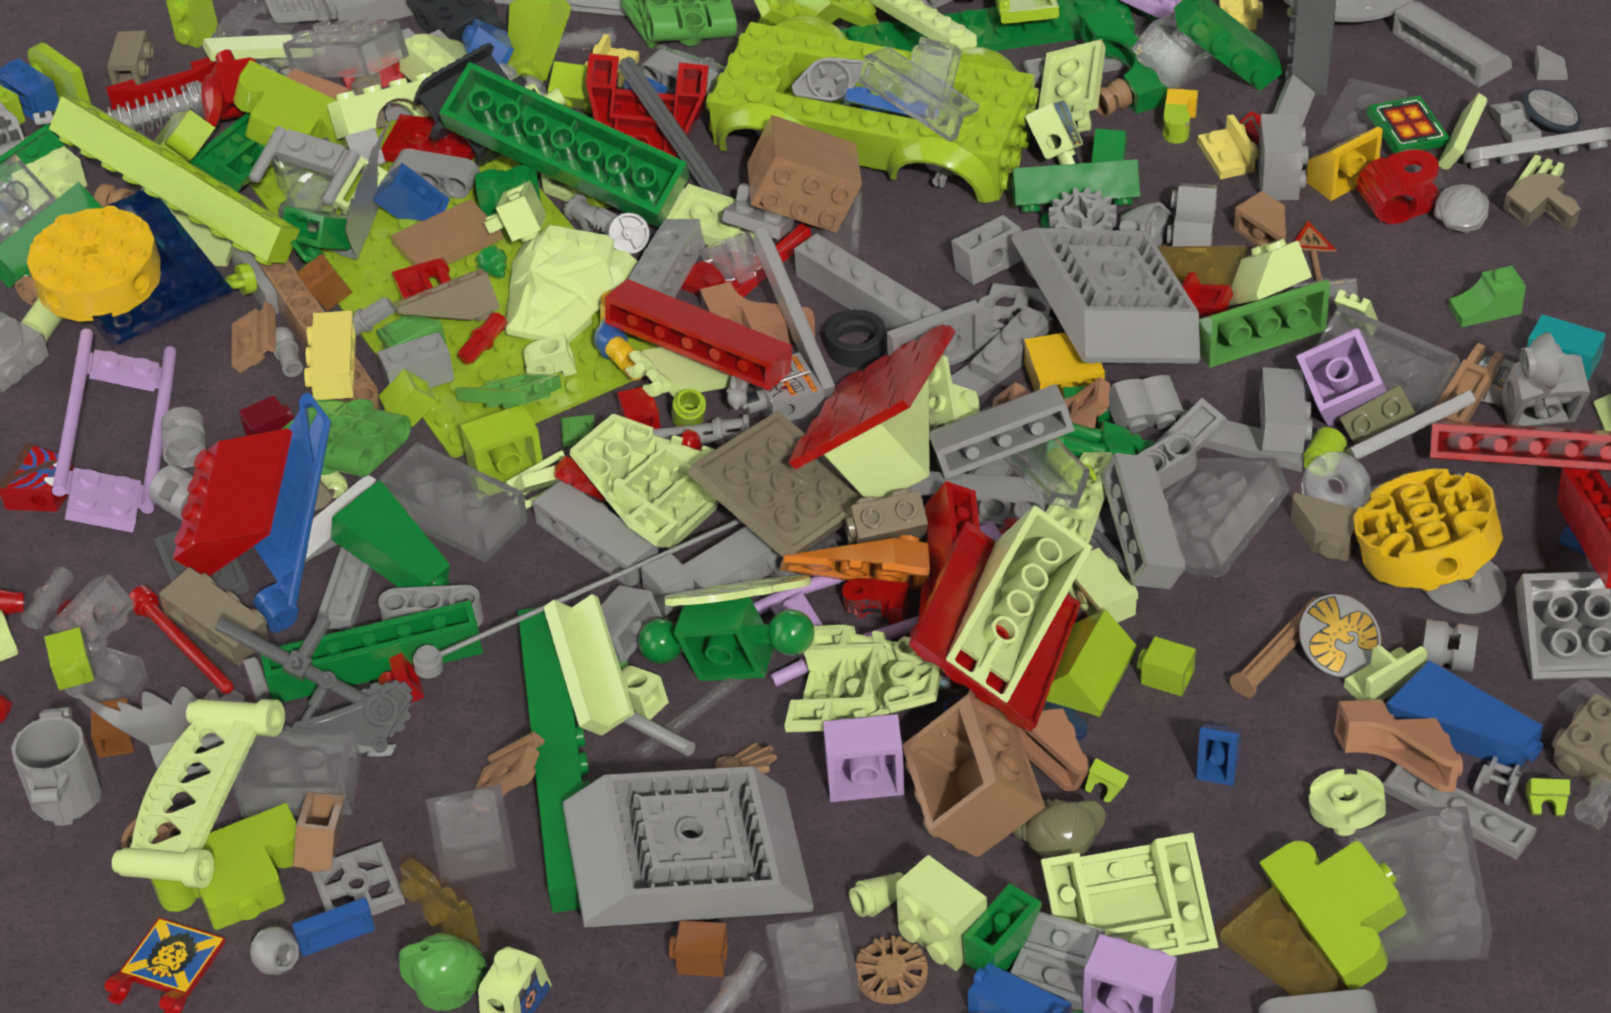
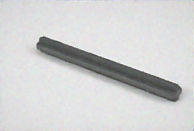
[618,57,725,195]

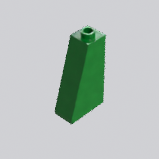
[331,480,450,588]

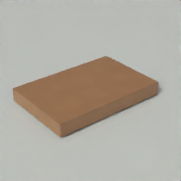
[391,199,503,266]

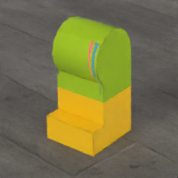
[1163,88,1198,144]

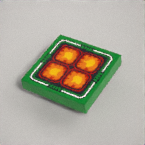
[1366,96,1450,154]

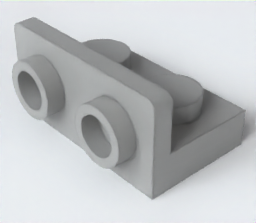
[722,183,794,240]

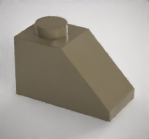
[1291,493,1357,561]

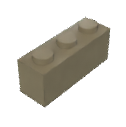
[159,567,269,666]

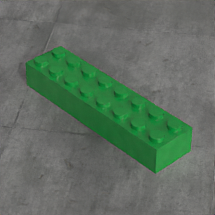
[439,62,689,228]

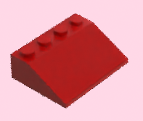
[173,428,293,577]

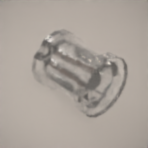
[1574,778,1611,829]

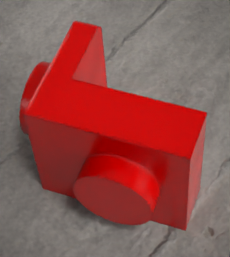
[1181,272,1234,317]

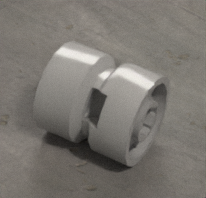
[161,407,206,468]
[1423,619,1479,673]

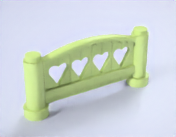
[112,699,285,889]

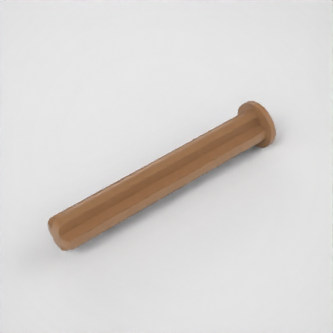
[1230,597,1318,698]

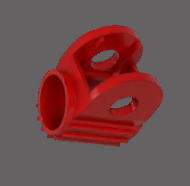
[1356,149,1439,225]

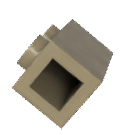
[107,31,154,85]

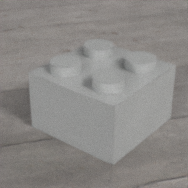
[1258,114,1308,200]

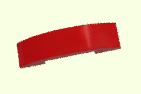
[106,57,218,111]

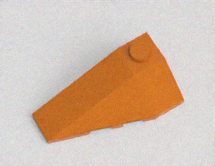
[780,535,930,591]

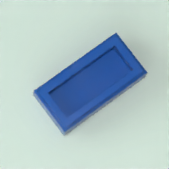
[292,897,375,956]

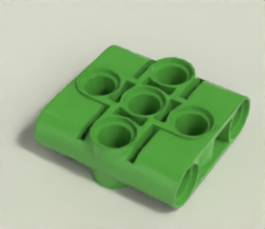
[637,0,737,46]
[282,399,411,477]

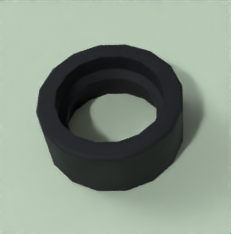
[825,309,887,368]

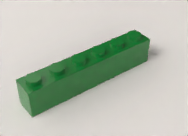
[261,600,483,703]

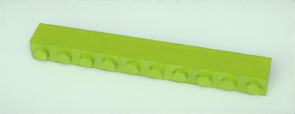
[49,96,300,266]

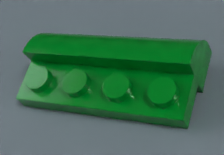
[189,113,278,192]

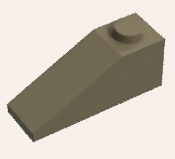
[392,268,500,321]

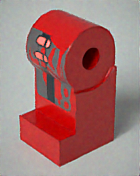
[842,578,911,625]

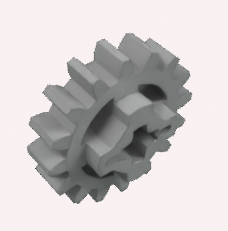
[1049,187,1117,230]

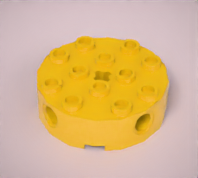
[27,206,161,322]
[1354,469,1503,591]

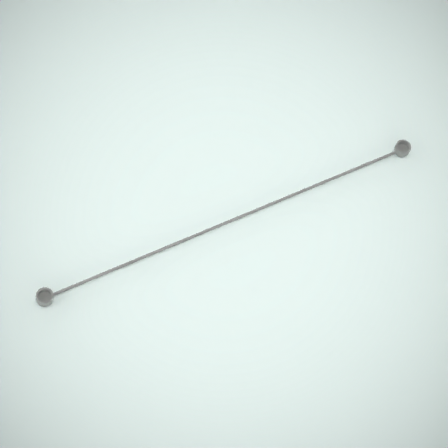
[413,384,1026,679]

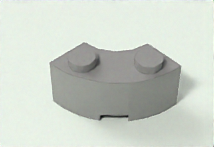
[1167,183,1218,255]

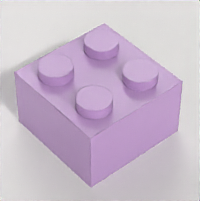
[1296,328,1387,426]
[823,714,904,802]
[1083,934,1177,1013]

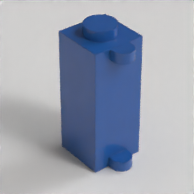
[968,963,1072,1013]

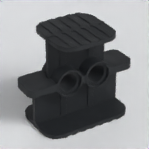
[413,43,527,166]

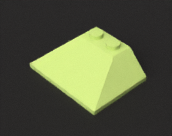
[1040,833,1218,968]

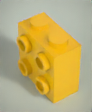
[1024,332,1105,397]

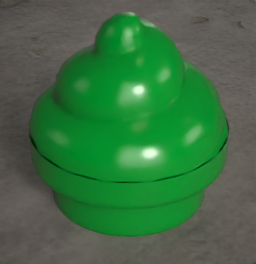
[476,245,507,278]

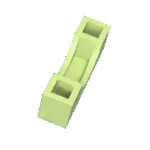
[327,72,432,139]

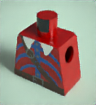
[0,444,74,512]

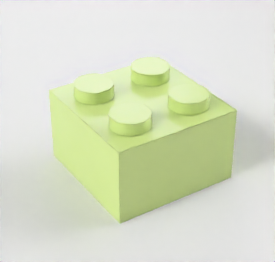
[896,855,987,971]

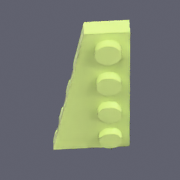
[1045,452,1113,544]

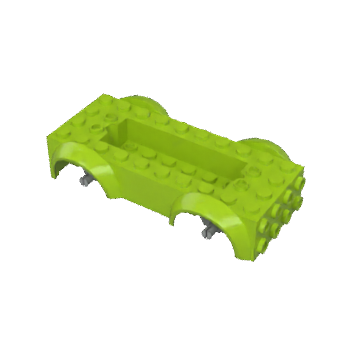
[706,16,1039,203]

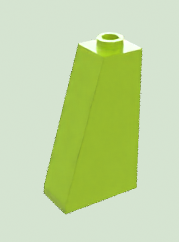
[507,0,572,82]

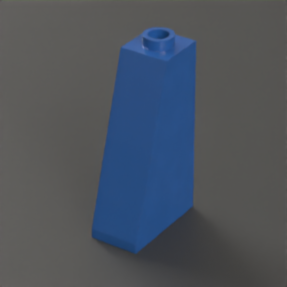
[1386,660,1543,768]

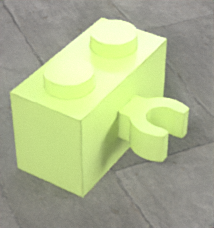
[13,146,87,213]
[484,181,546,242]

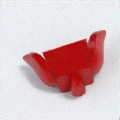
[201,49,257,128]

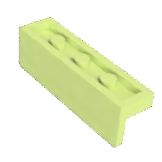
[543,594,634,736]

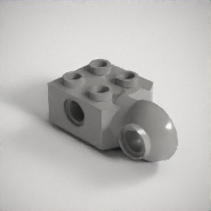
[1500,332,1590,426]

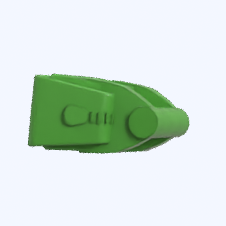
[376,315,447,349]

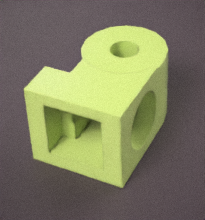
[524,332,577,377]
[621,665,669,720]

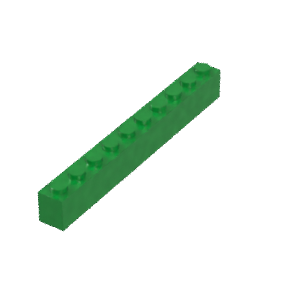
[518,608,590,913]

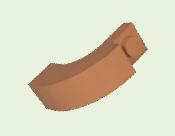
[992,377,1110,428]

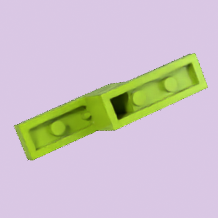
[754,0,879,27]

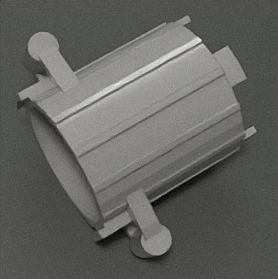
[11,707,102,825]

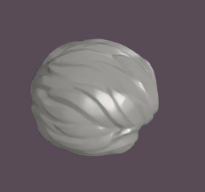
[1434,184,1489,234]

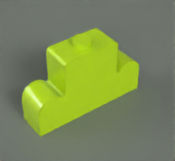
[233,60,344,146]
[154,109,215,161]
[150,803,297,930]
[1259,841,1407,990]

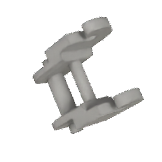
[1473,756,1522,806]

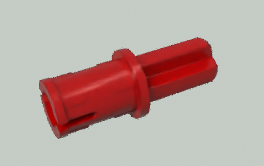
[458,312,508,365]

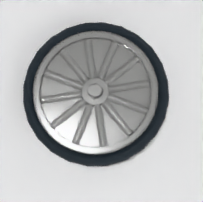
[1522,88,1581,132]

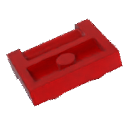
[392,258,452,317]

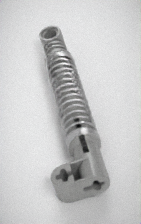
[0,80,204,156]

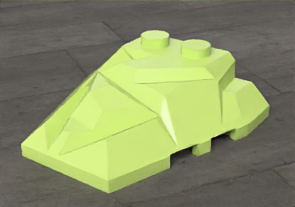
[506,225,638,343]
[570,413,719,549]
[784,625,942,732]

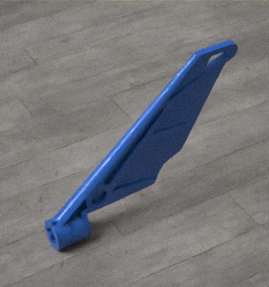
[253,393,331,633]

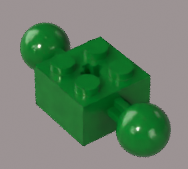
[638,597,815,681]

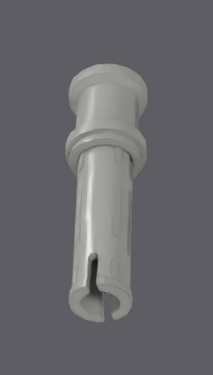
[653,414,751,447]

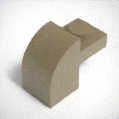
[1503,173,1581,230]

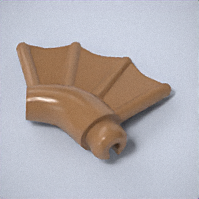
[715,743,777,774]

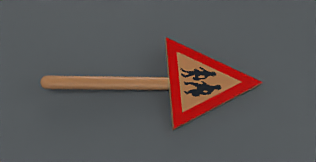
[1295,221,1337,282]

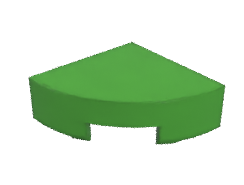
[561,415,595,448]

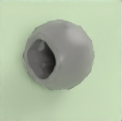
[250,927,299,976]

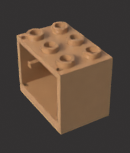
[747,115,862,233]
[902,694,1046,857]

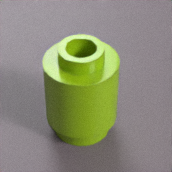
[671,388,706,426]
[1303,427,1347,477]

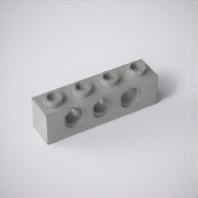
[628,219,705,298]

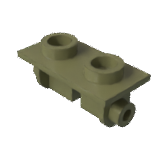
[1340,384,1416,445]

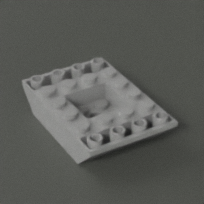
[1011,228,1200,364]
[563,766,814,928]

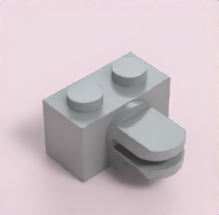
[0,312,49,392]

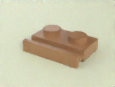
[232,301,276,373]
[472,732,545,804]

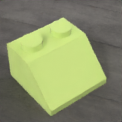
[1229,238,1312,306]

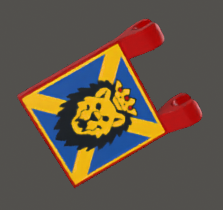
[104,917,226,1013]

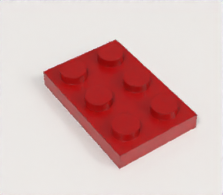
[381,114,476,162]

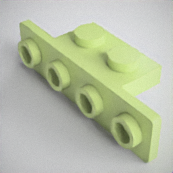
[929,355,980,472]

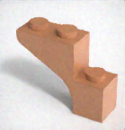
[700,282,815,344]
[968,689,1090,791]
[1334,699,1463,792]

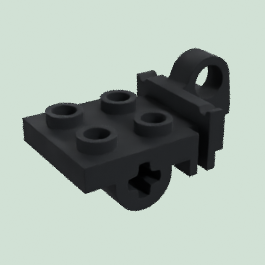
[407,0,508,41]

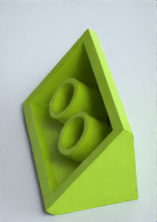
[1046,609,1137,717]

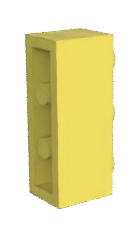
[304,311,356,400]

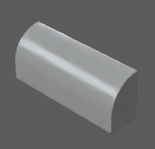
[1393,1,1512,88]

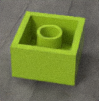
[460,405,543,497]

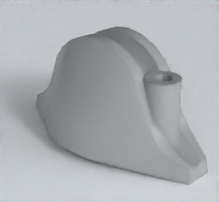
[791,57,868,103]
[1120,202,1175,248]

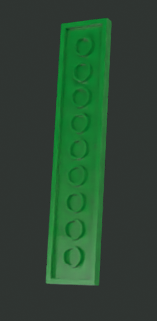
[840,0,1135,58]

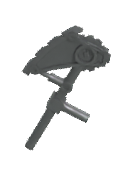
[215,616,413,758]

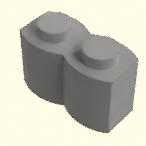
[1108,375,1184,433]

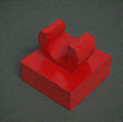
[379,652,425,702]

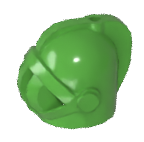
[399,933,487,1011]

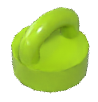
[224,263,257,295]

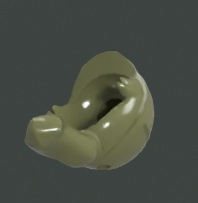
[1012,798,1106,858]

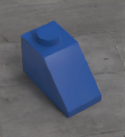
[462,18,514,65]
[373,163,450,220]
[1196,723,1242,786]

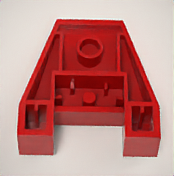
[586,53,709,158]

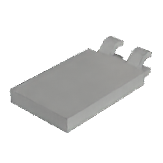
[887,295,1002,366]

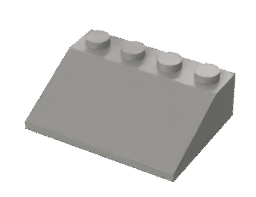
[1515,572,1611,681]

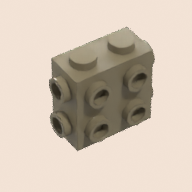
[845,489,928,545]
[1552,693,1611,795]

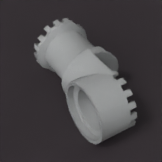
[563,194,617,232]

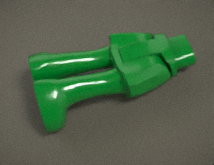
[1037,421,1155,471]

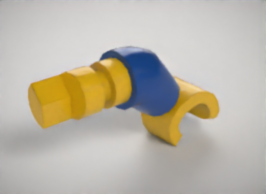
[594,290,645,381]

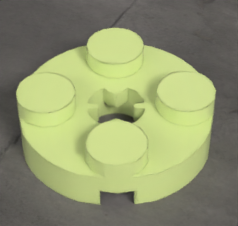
[1309,769,1386,836]

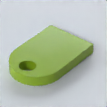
[28,42,91,104]

